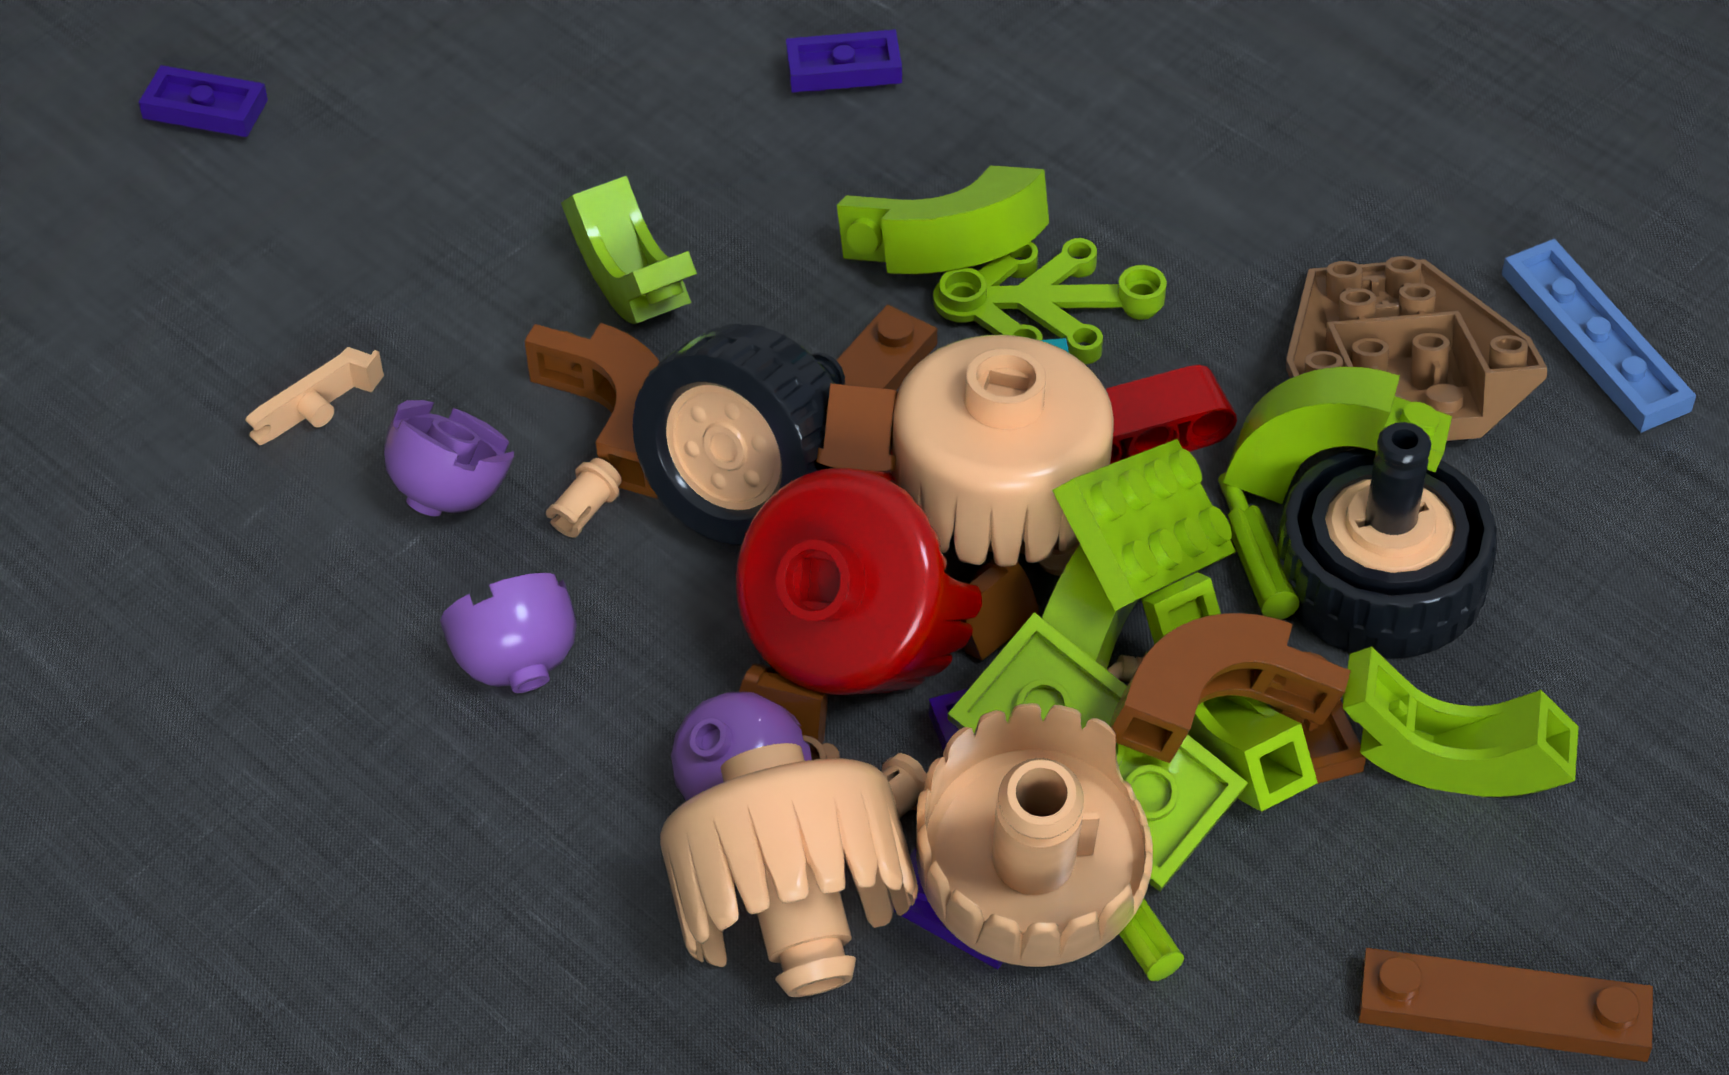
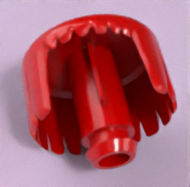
[736,468,982,695]

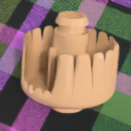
[891,335,1114,567]
[916,703,1153,967]
[660,743,918,997]

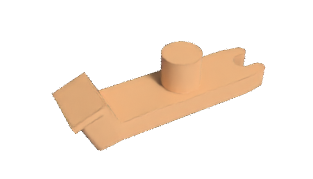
[245,347,384,445]

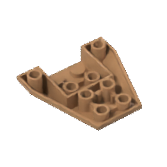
[1286,256,1547,448]

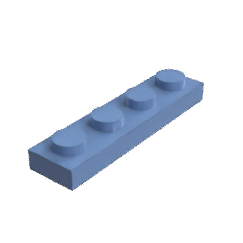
[1502,238,1696,433]

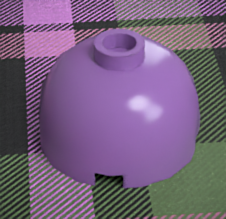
[384,400,514,516]
[440,573,577,693]
[671,692,812,801]

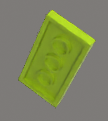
[1052,439,1237,611]
[948,612,1248,892]

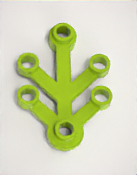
[933,238,1167,364]

